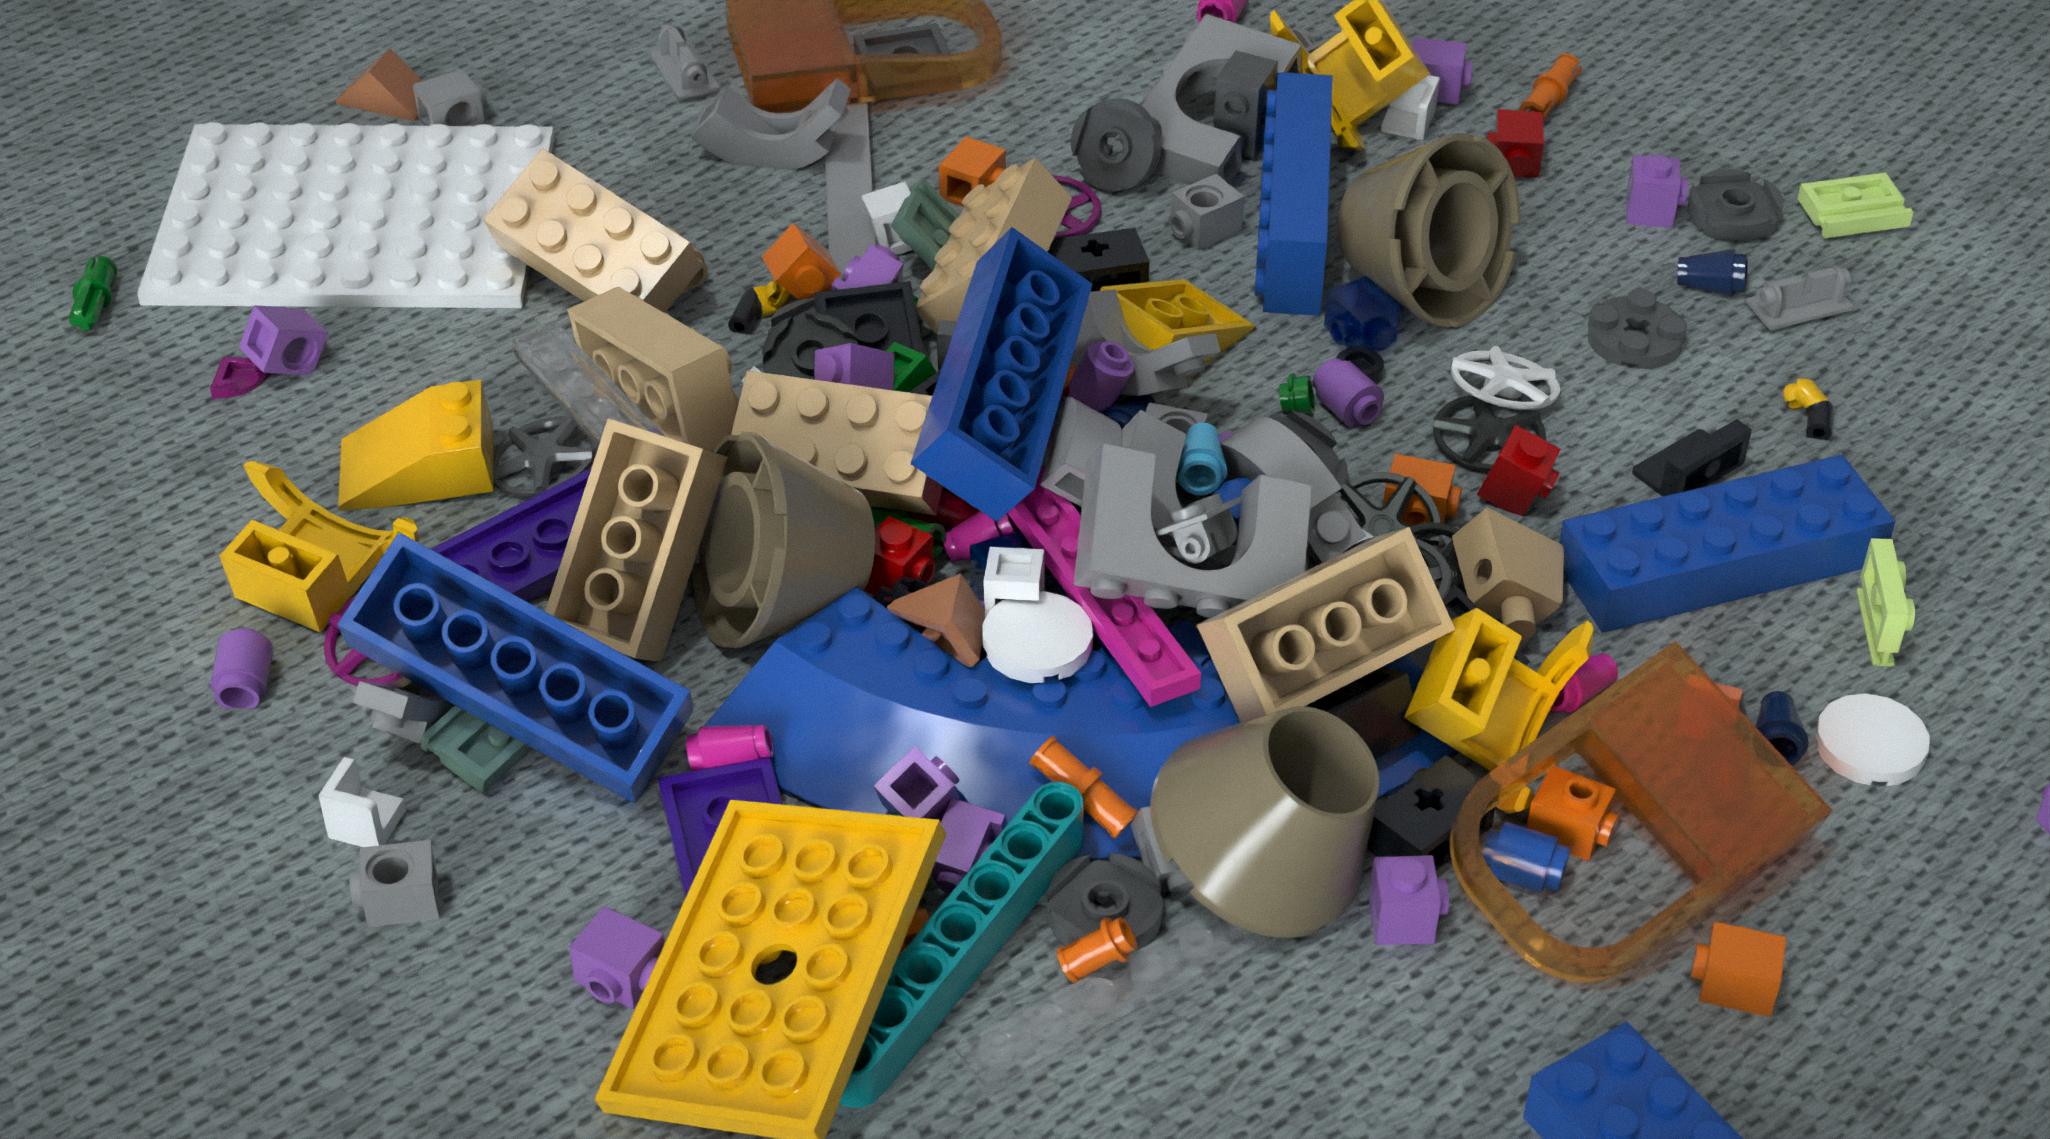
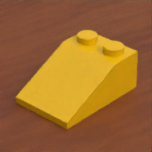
[1100,279,1255,376]
[338,379,494,511]

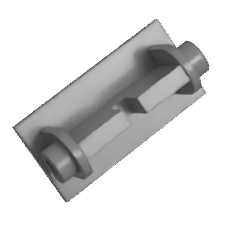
[649,24,720,101]
[1746,265,1854,330]
[1156,493,1242,563]

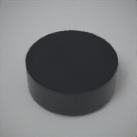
[1336,347,1384,385]

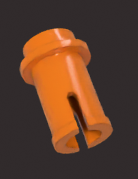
[1057,917,1138,983]

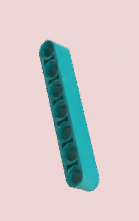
[839,782,1084,1108]

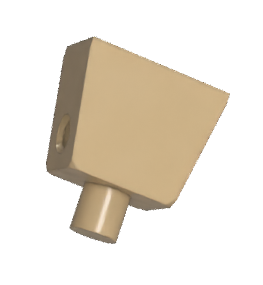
[1452,507,1564,640]

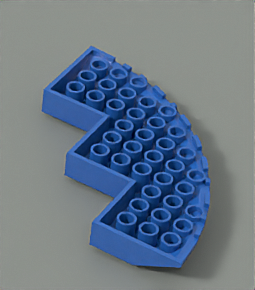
[704,587,1460,862]

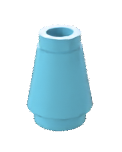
[1176,423,1227,495]

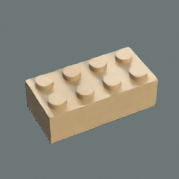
[483,148,702,313]
[915,158,1072,334]
[567,286,739,452]
[731,370,943,515]
[545,418,728,662]
[1197,527,1455,722]

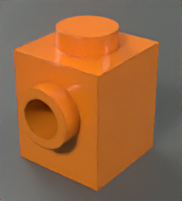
[939,136,1006,207]
[761,222,841,300]
[1383,454,1462,526]
[1526,765,1620,861]
[1690,921,1786,1017]

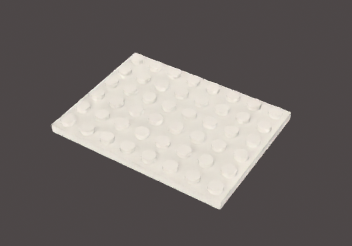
[137,122,555,308]

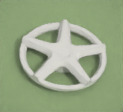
[1451,346,1560,410]

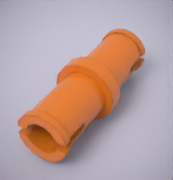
[1519,53,1582,122]
[1029,735,1139,840]

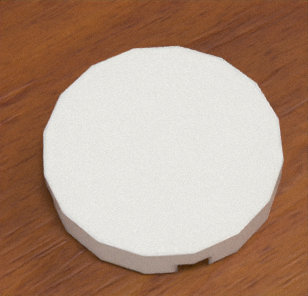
[982,591,1093,683]
[1815,693,1930,786]

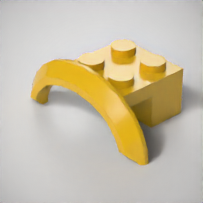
[1270,0,1430,151]
[219,461,419,633]
[1404,608,1594,814]

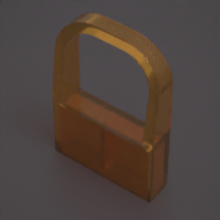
[725,0,1002,113]
[1450,641,1833,983]

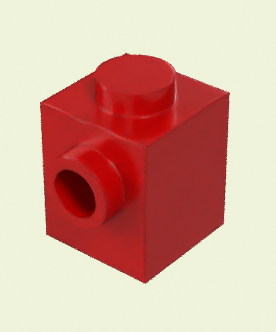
[1486,109,1544,178]
[1477,425,1561,516]
[864,516,936,597]

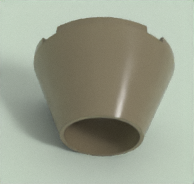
[1337,133,1520,327]
[690,431,875,648]
[1151,706,1379,938]

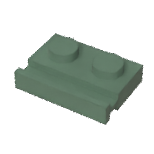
[891,178,960,271]
[420,705,532,794]

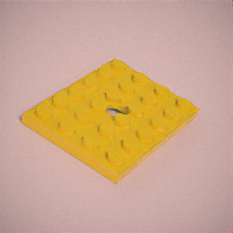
[594,800,946,1139]

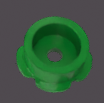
[1279,373,1315,415]

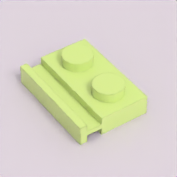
[1797,173,1914,238]
[1856,538,1915,666]

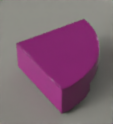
[210,357,271,399]

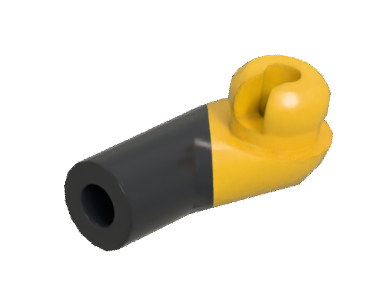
[728,280,790,335]
[1783,378,1834,441]

